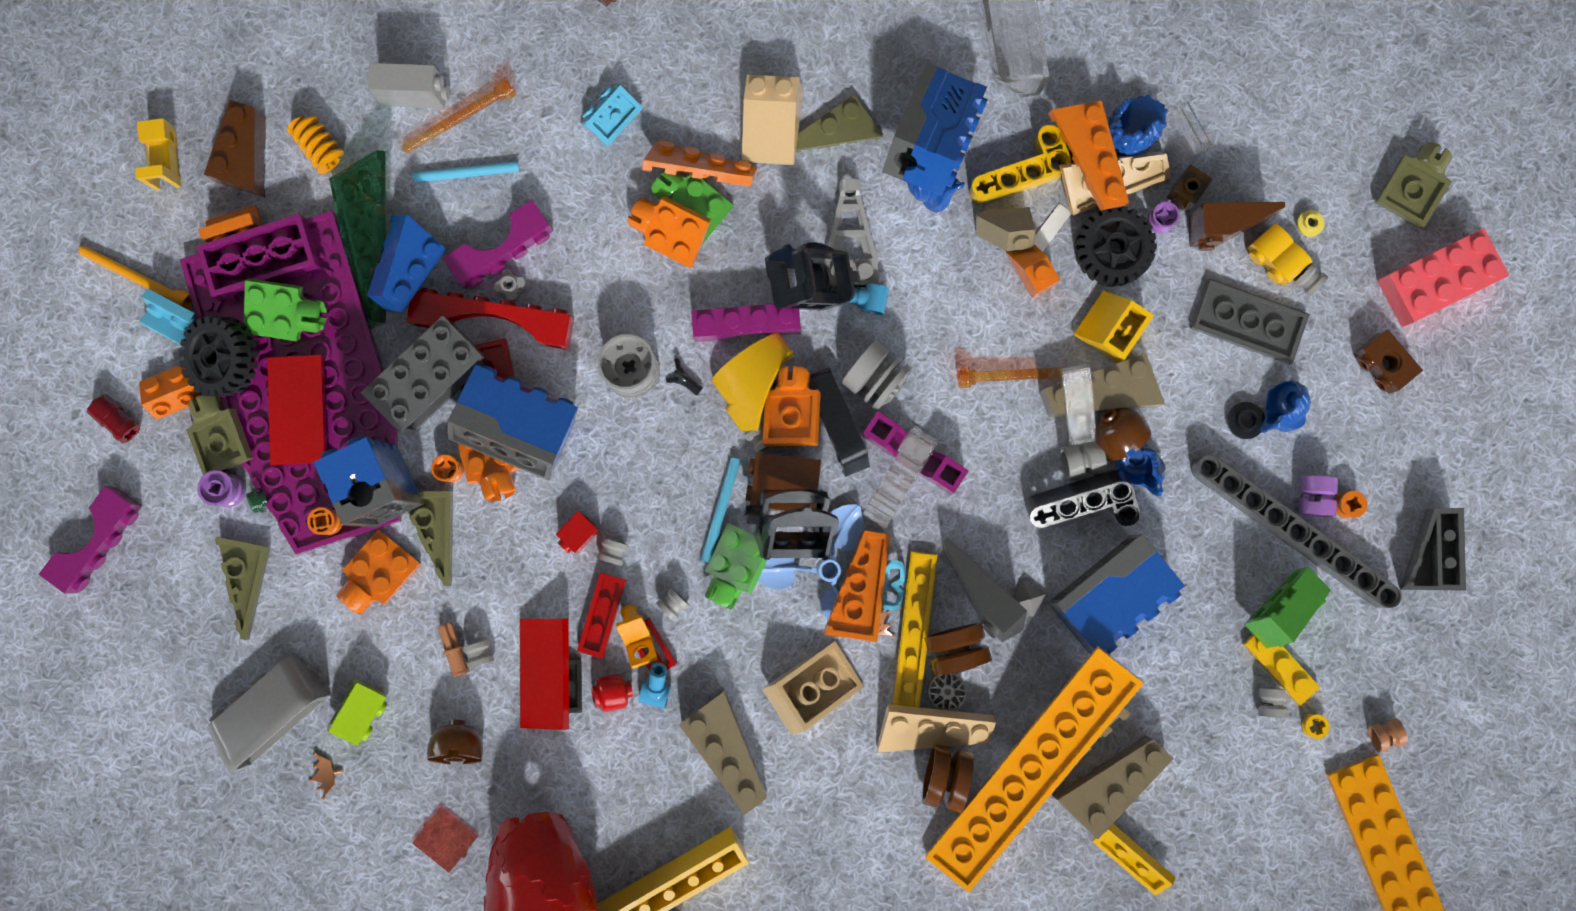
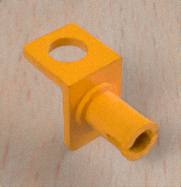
[616,605,657,669]

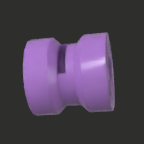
[1147,201,1180,234]

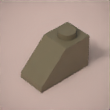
[975,207,1036,251]

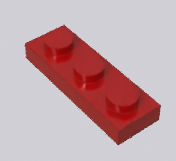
[577,572,627,659]

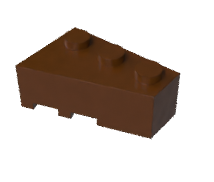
[204,100,266,198]

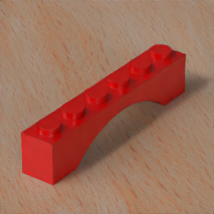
[406,288,574,350]

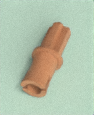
[438,622,470,678]

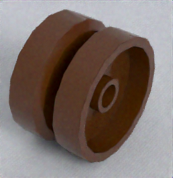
[924,622,992,676]
[922,744,974,813]

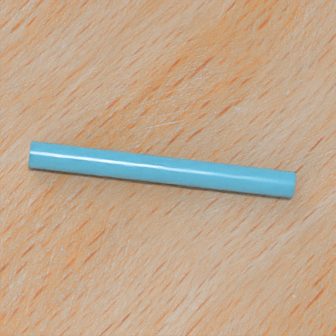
[413,161,520,183]
[701,457,741,562]

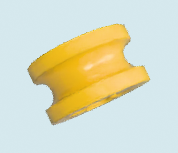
[1301,713,1330,739]

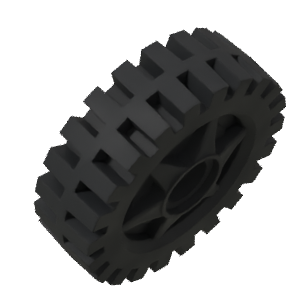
[1074,206,1157,287]
[179,316,258,397]

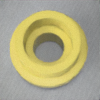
[1297,210,1324,237]

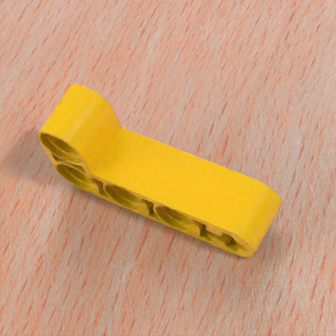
[969,124,1071,205]

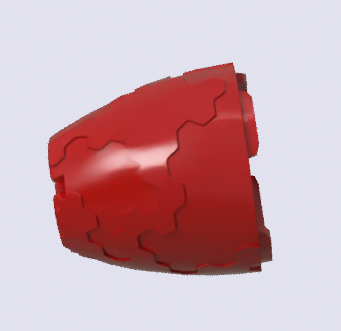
[484,812,598,911]

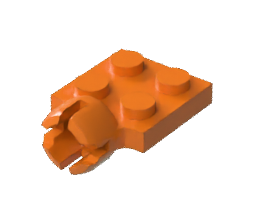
[627,196,712,268]
[762,366,821,446]
[457,443,519,502]
[336,529,421,615]

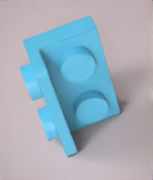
[580,85,643,146]
[140,289,197,345]

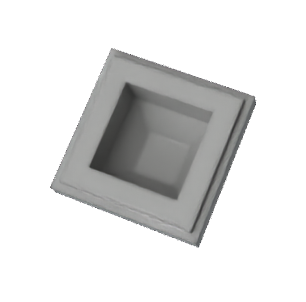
[1013,580,1046,617]

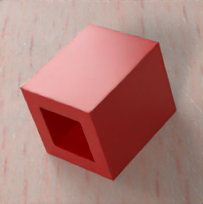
[555,511,600,554]

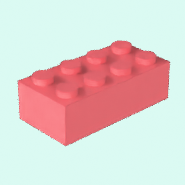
[1377,228,1510,327]

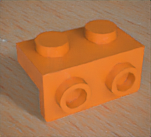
[198,205,263,243]
[139,365,202,419]

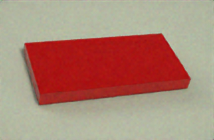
[267,355,327,466]
[520,618,569,730]

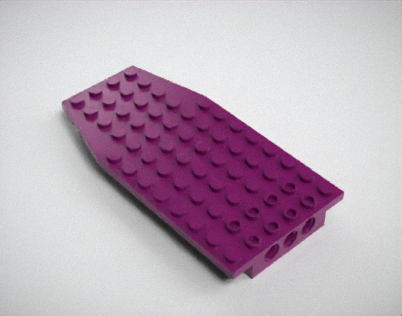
[179,211,402,555]

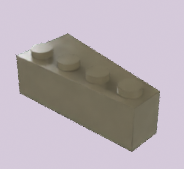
[1039,353,1165,417]
[679,689,767,815]
[1052,736,1174,839]

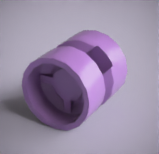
[197,470,246,507]
[1299,476,1338,517]

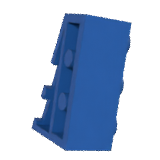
[367,214,446,313]

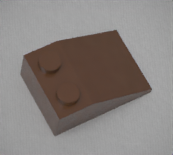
[1189,202,1285,251]

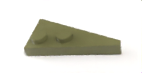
[796,95,884,152]
[408,491,453,586]
[215,537,271,640]

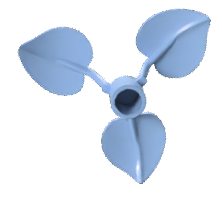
[758,504,865,619]

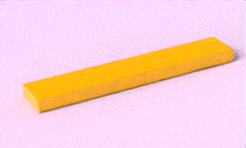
[892,551,938,707]

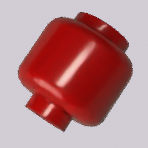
[591,674,633,713]

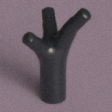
[666,358,703,396]

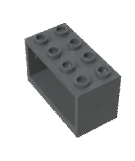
[361,316,490,434]

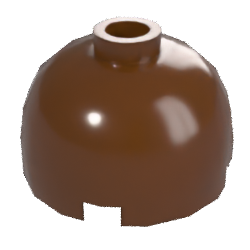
[1095,408,1151,461]
[427,720,483,765]

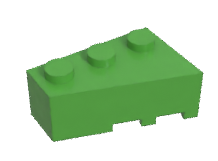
[1244,566,1331,648]

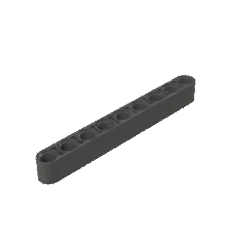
[1191,455,1402,608]

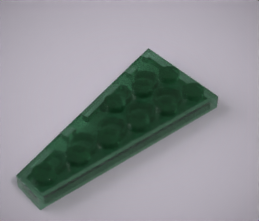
[329,150,386,330]

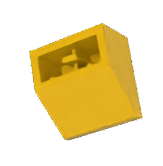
[1073,291,1154,364]

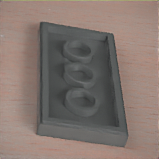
[1190,278,1310,365]

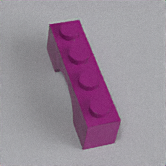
[443,200,553,289]
[691,304,801,342]
[861,411,969,495]
[38,486,142,593]

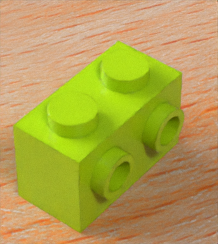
[327,678,388,746]

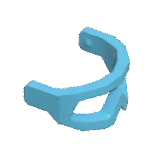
[882,560,906,611]

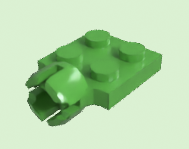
[650,169,734,244]
[244,278,327,341]
[705,523,767,609]

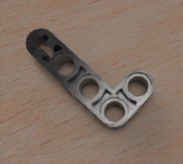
[810,367,870,477]
[1026,470,1140,528]

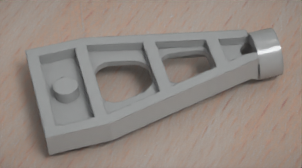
[825,178,879,287]

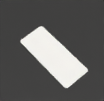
[1034,204,1071,252]

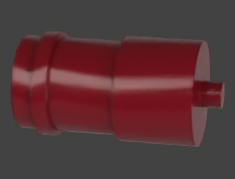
[87,394,141,443]

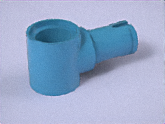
[836,284,889,316]
[638,663,671,709]

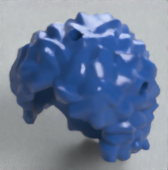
[1108,95,1168,156]

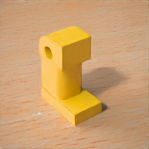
[135,118,181,190]

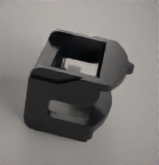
[765,242,861,311]
[744,488,839,560]

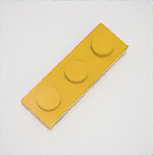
[1242,634,1320,706]
[1092,824,1176,896]

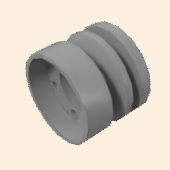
[598,334,660,399]
[842,339,913,411]

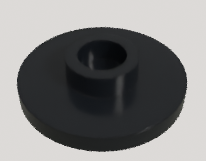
[1227,402,1265,439]

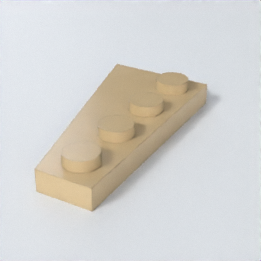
[1059,151,1171,216]
[877,704,996,753]

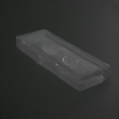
[1061,364,1096,446]

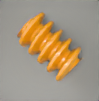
[287,116,344,175]

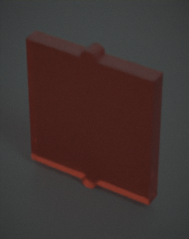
[412,807,478,873]

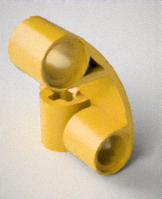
[711,333,793,432]

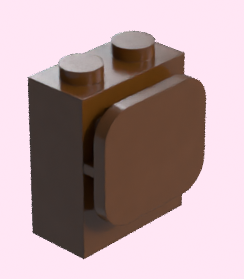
[745,452,821,512]

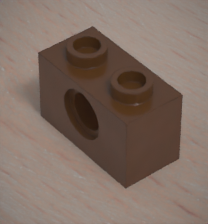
[1354,329,1423,394]

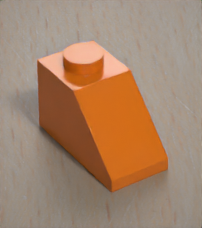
[1006,244,1060,298]

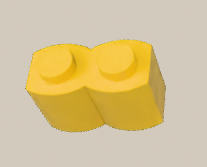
[1247,223,1313,287]

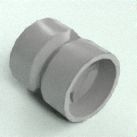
[1060,440,1107,481]

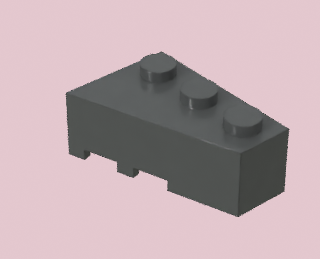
[1400,508,1466,591]

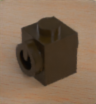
[1166,164,1212,211]

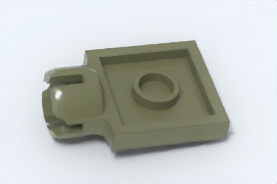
[1375,142,1452,229]
[186,395,253,475]

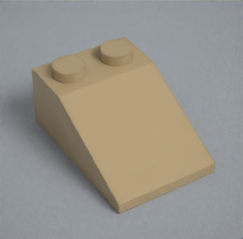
[742,75,803,165]
[762,641,864,735]

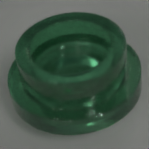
[246,487,268,513]

